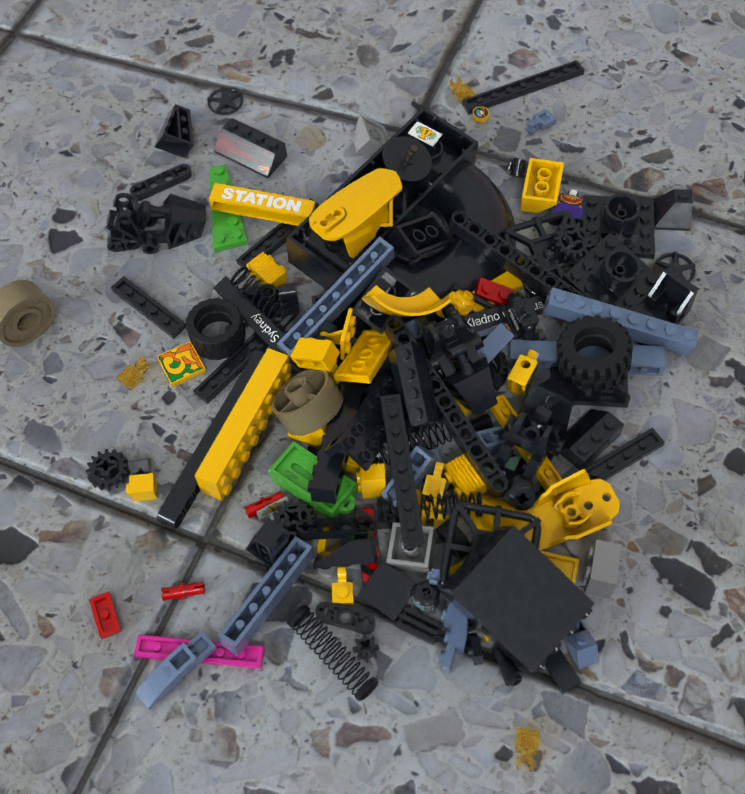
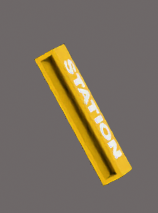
[209,183,316,226]

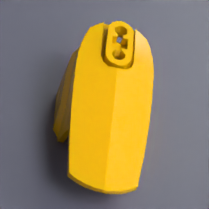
[309,168,402,259]
[511,469,620,550]

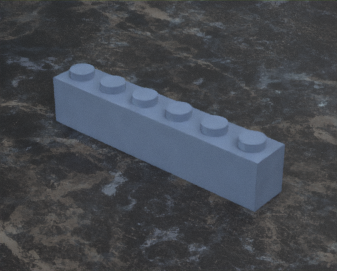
[218,536,314,656]

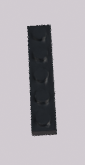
[111,276,186,339]

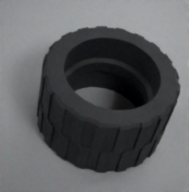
[186,298,246,360]

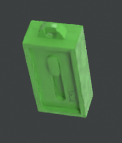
[268,441,358,518]

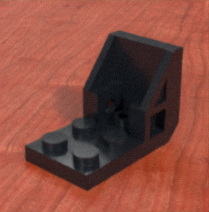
[635,268,699,346]

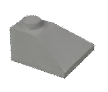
[353,115,389,157]

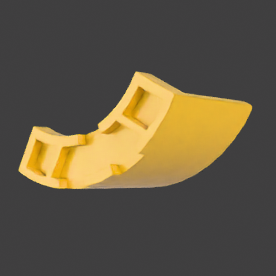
[361,285,452,317]

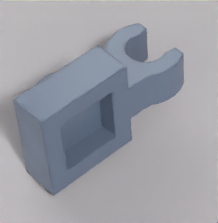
[526,109,557,134]
[426,568,450,589]

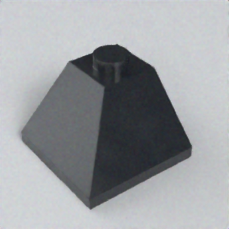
[654,189,693,231]

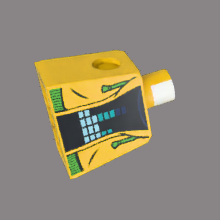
[507,349,539,397]

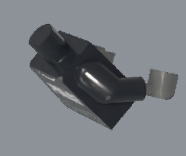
[501,287,547,341]

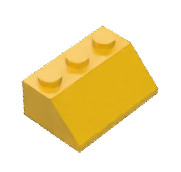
[520,158,564,213]

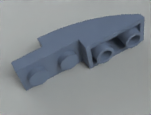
[438,598,468,674]
[135,631,217,710]

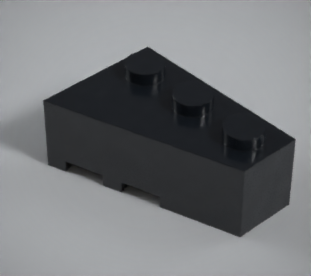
[154,104,194,158]
[246,518,290,568]

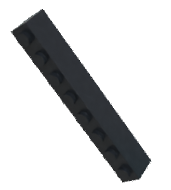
[307,381,367,504]

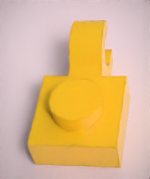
[422,462,447,498]
[332,567,354,605]

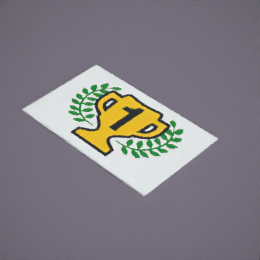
[408,121,442,146]
[256,496,289,520]

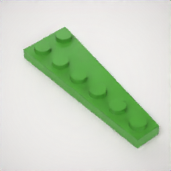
[209,164,248,253]

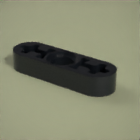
[315,601,376,634]

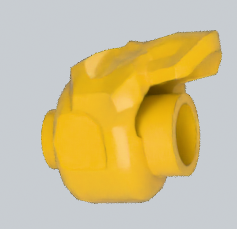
[436,290,475,319]

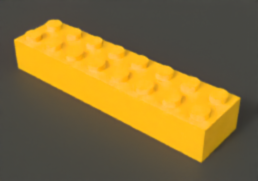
[194,348,293,501]

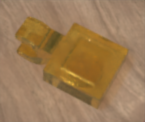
[116,356,149,391]

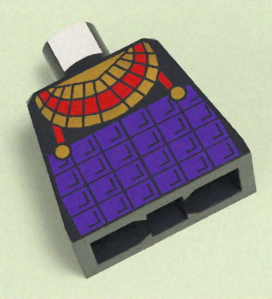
[548,190,584,228]

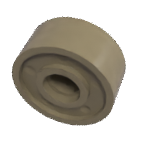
[0,280,55,347]
[271,369,343,436]

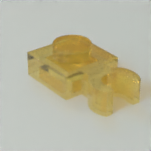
[450,77,475,104]
[515,727,540,772]

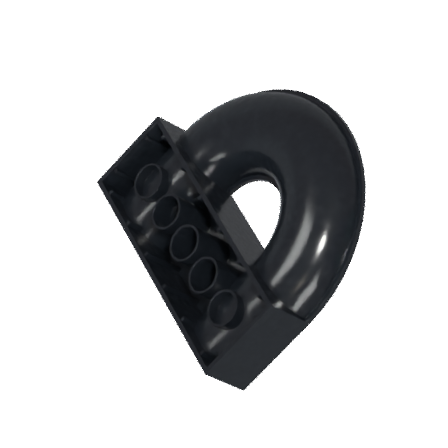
[286,107,516,322]

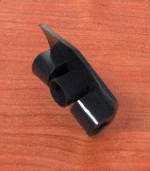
[242,282,300,319]

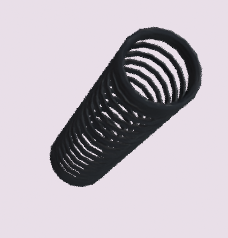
[287,604,379,701]

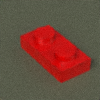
[474,277,514,306]
[89,592,122,639]

